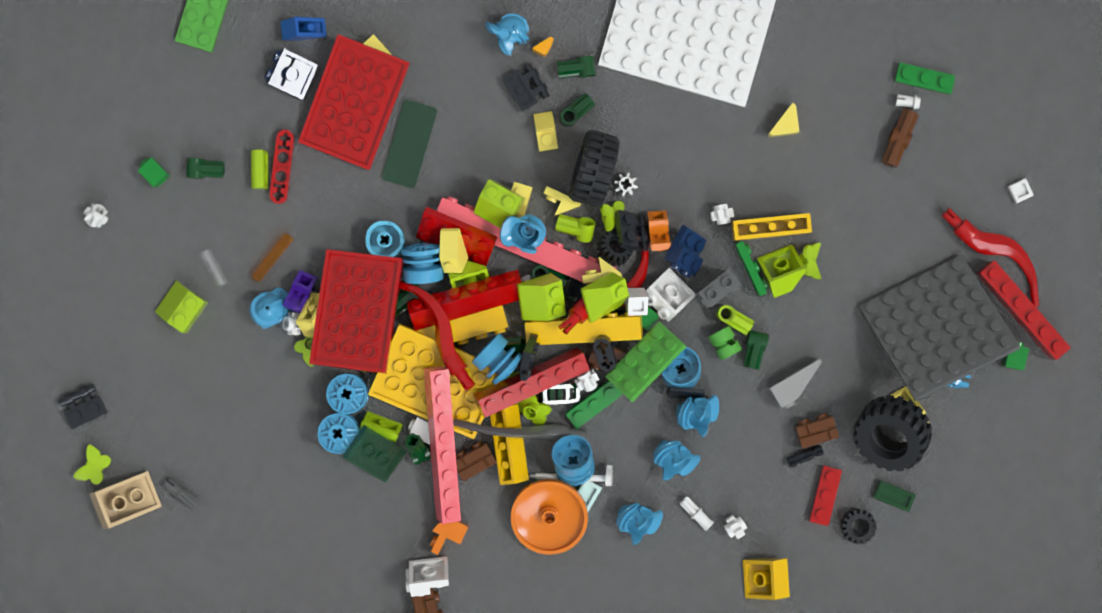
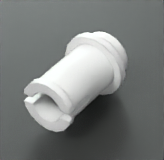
[896,94,921,110]

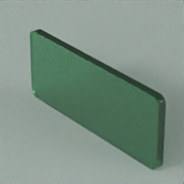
[382,100,437,188]

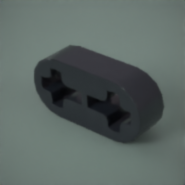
[593,335,616,372]

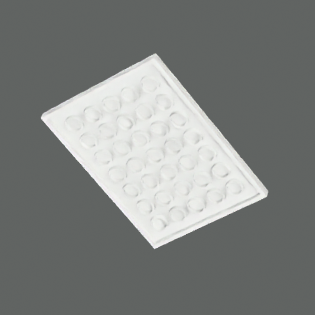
[598,0,776,108]

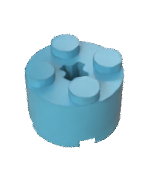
[365,221,406,257]

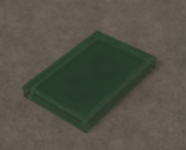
[342,425,407,483]

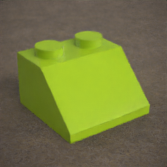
[474,179,526,229]
[517,273,566,321]
[155,280,208,334]

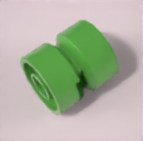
[708,325,742,361]

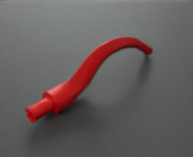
[941,208,1039,307]
[558,244,649,335]
[399,281,475,391]

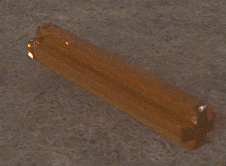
[251,233,293,282]

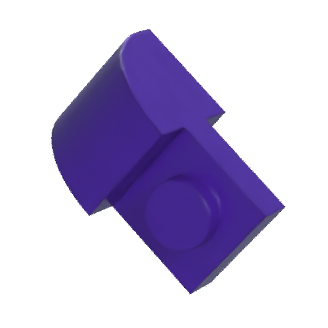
[283,270,318,313]

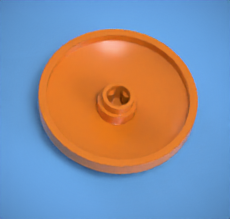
[511,479,588,555]

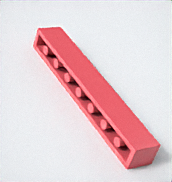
[424,366,461,524]

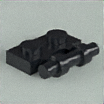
[503,63,550,112]
[615,210,650,252]
[520,333,540,381]
[58,384,108,430]

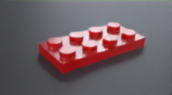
[416,207,497,266]

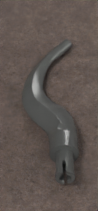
[453,418,587,442]

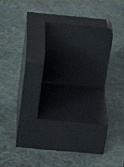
[563,279,587,303]

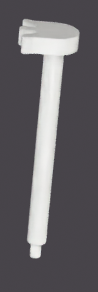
[530,465,613,486]

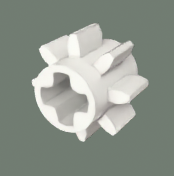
[614,173,638,197]
[83,203,108,228]
[710,204,734,225]
[282,312,301,335]
[574,369,599,392]
[724,515,747,539]

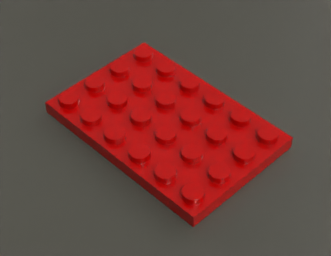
[298,34,411,170]
[309,249,403,374]

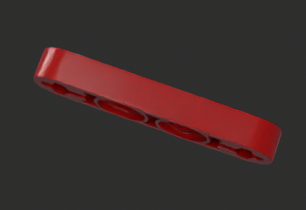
[270,130,295,204]

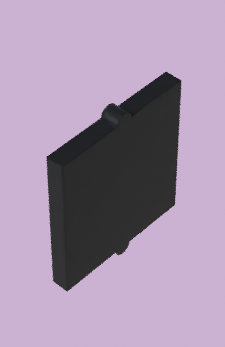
[667,387,705,399]

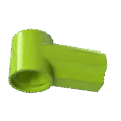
[555,214,595,243]
[716,305,755,335]

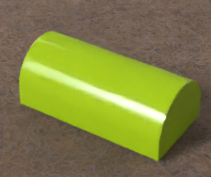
[251,150,269,190]
[360,411,403,442]

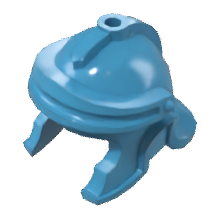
[484,13,530,56]
[500,214,546,254]
[249,288,294,329]
[676,394,719,438]
[653,439,700,481]
[616,503,663,546]

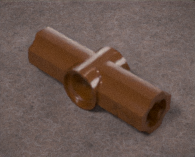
[881,108,919,168]

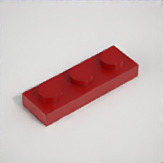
[809,465,842,526]

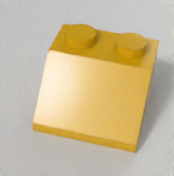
[743,558,790,600]

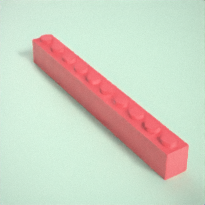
[437,196,617,285]

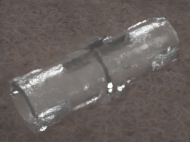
[199,248,228,288]

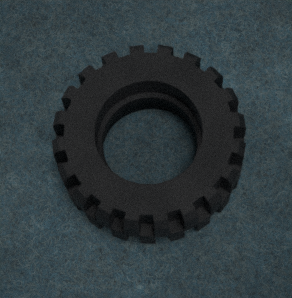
[569,130,620,207]
[853,395,932,472]

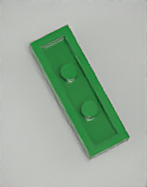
[894,62,955,95]
[734,241,768,297]
[565,380,623,429]

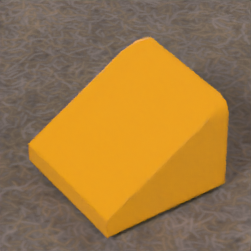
[532,37,554,58]

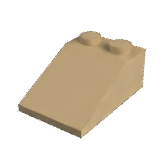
[89,471,162,529]

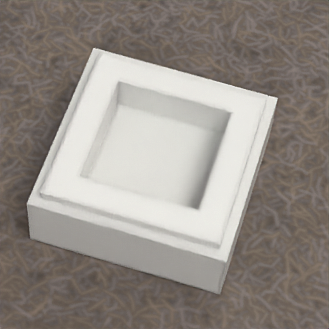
[1007,178,1034,204]

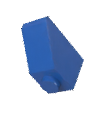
[280,17,327,41]

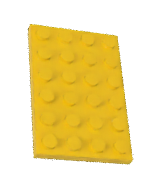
[368,324,501,439]

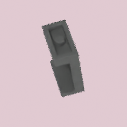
[696,269,740,309]

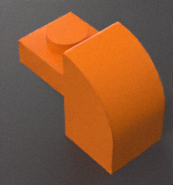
[647,210,671,252]
[430,521,469,555]

